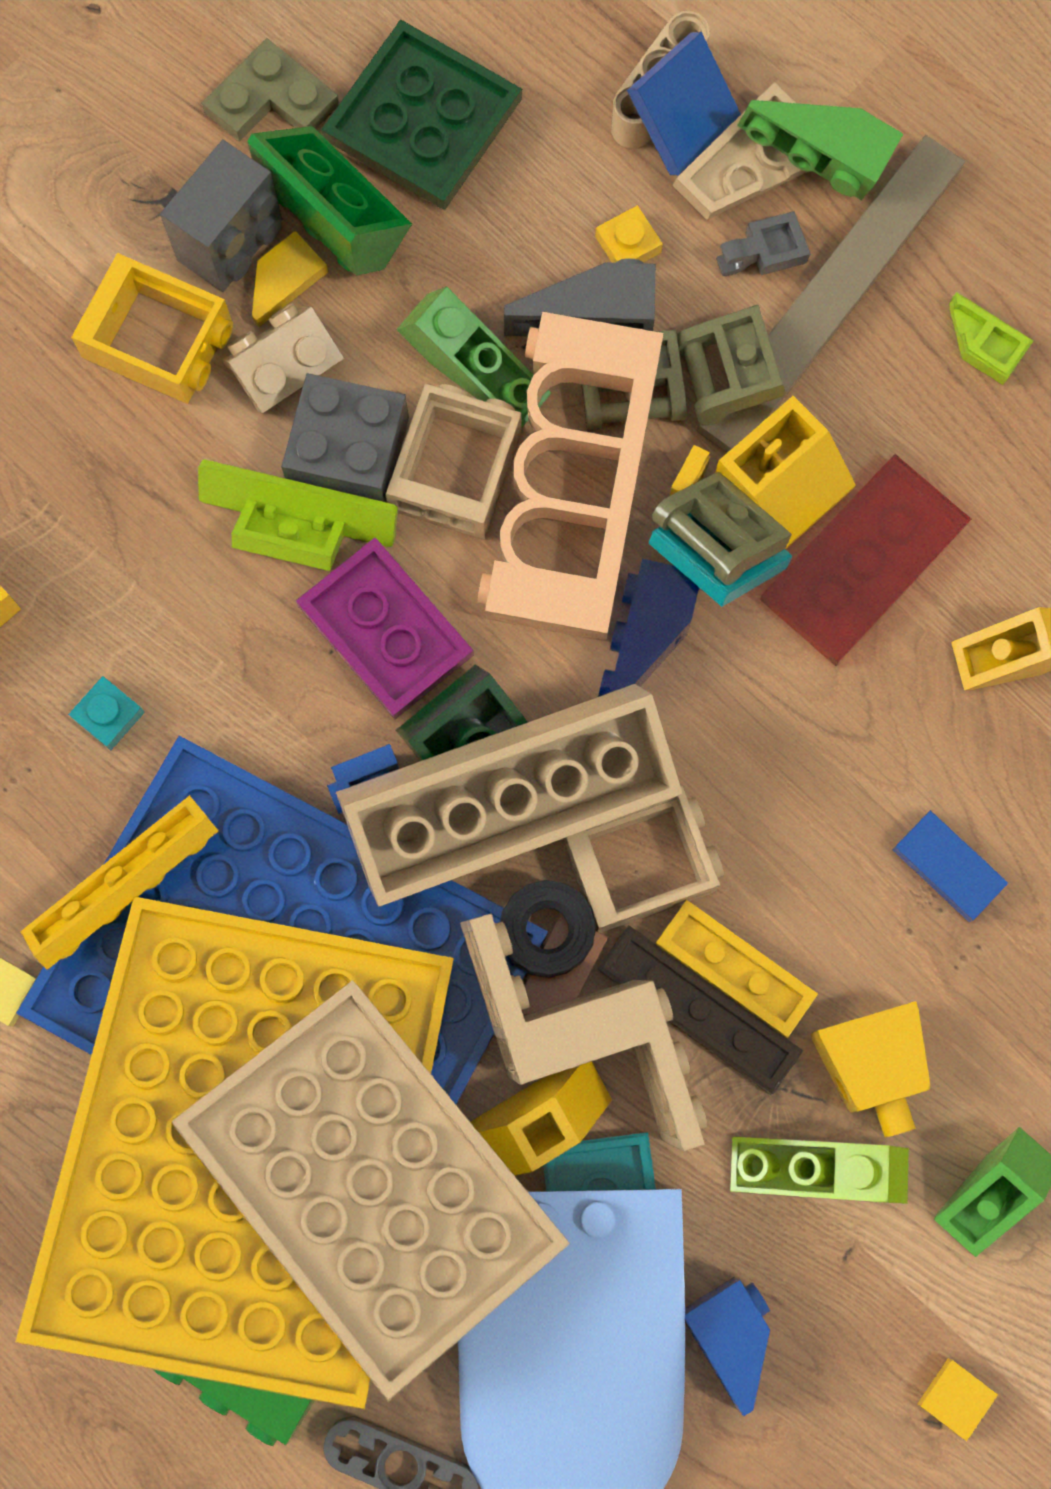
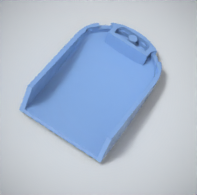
[458,1188,685,1489]

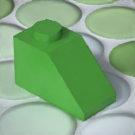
[934,1127,1051,1257]

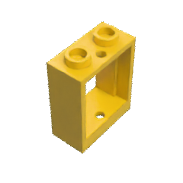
[71,253,233,404]

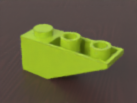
[730,1137,909,1204]

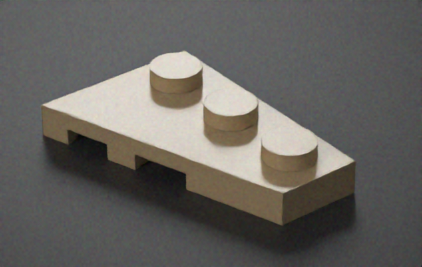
[672,82,808,220]

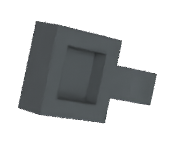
[716,211,811,276]

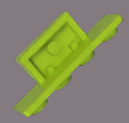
[198,459,398,571]

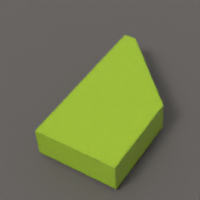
[949,292,1033,385]

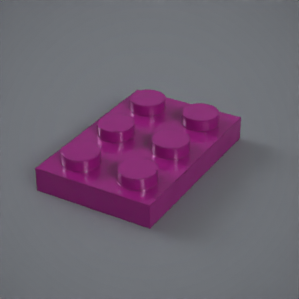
[296,538,474,719]

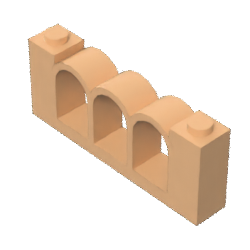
[478,312,663,641]

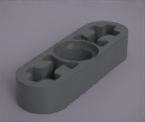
[324,1417,479,1489]

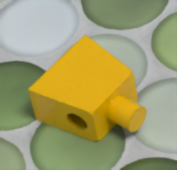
[810,1001,930,1138]

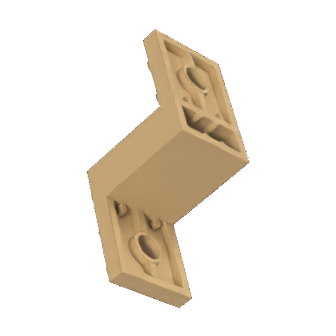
[460,914,707,1151]

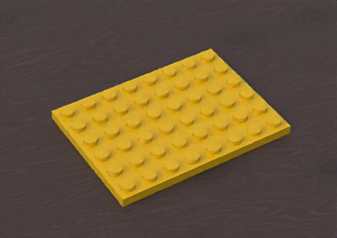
[15,897,454,1410]

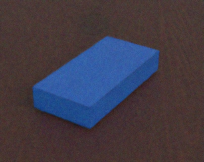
[892,810,1008,923]

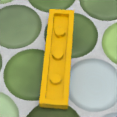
[20,795,219,970]

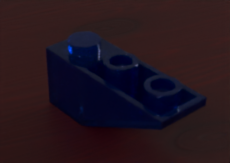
[598,558,699,697]

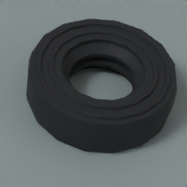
[500,880,596,978]

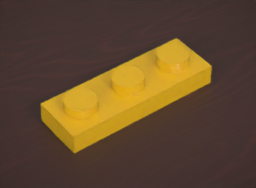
[655,900,818,1038]

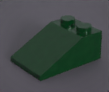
[396,665,528,761]

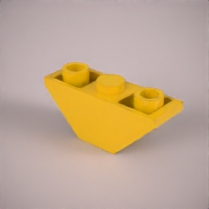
[470,1061,612,1176]

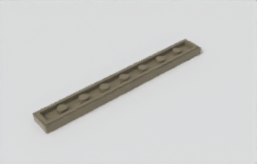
[697,134,965,453]

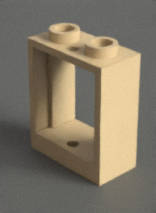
[386,383,522,540]
[562,786,724,933]

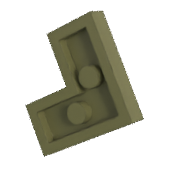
[201,38,339,142]

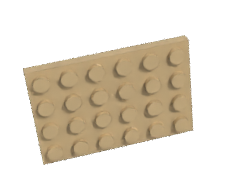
[172,980,570,1402]

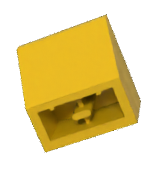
[715,396,856,550]

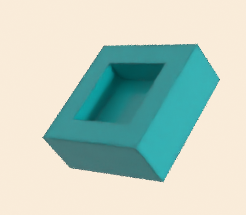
[68,676,145,751]

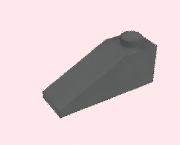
[504,258,656,337]

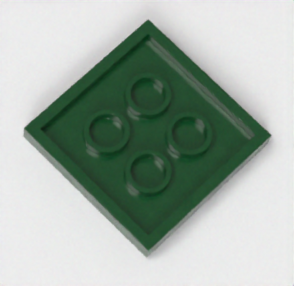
[321,19,522,211]

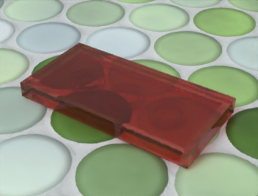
[760,454,971,666]

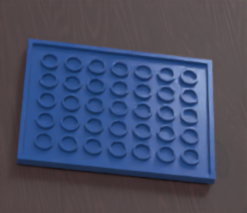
[16,735,548,1105]

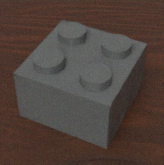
[160,139,283,292]
[281,373,409,503]

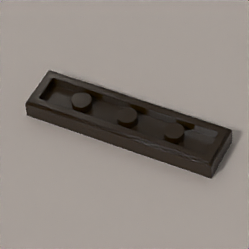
[597,925,803,1095]

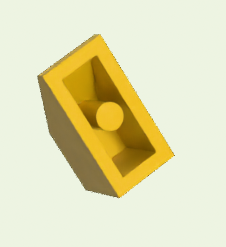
[951,607,1051,691]

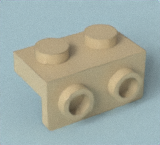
[222,303,344,413]

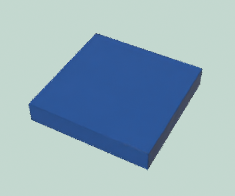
[627,32,741,175]

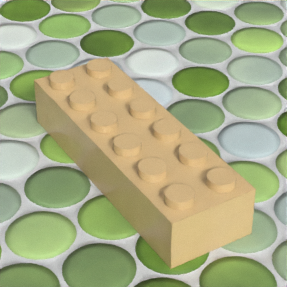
[336,684,683,907]

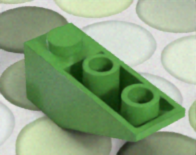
[737,100,903,201]
[396,287,551,429]

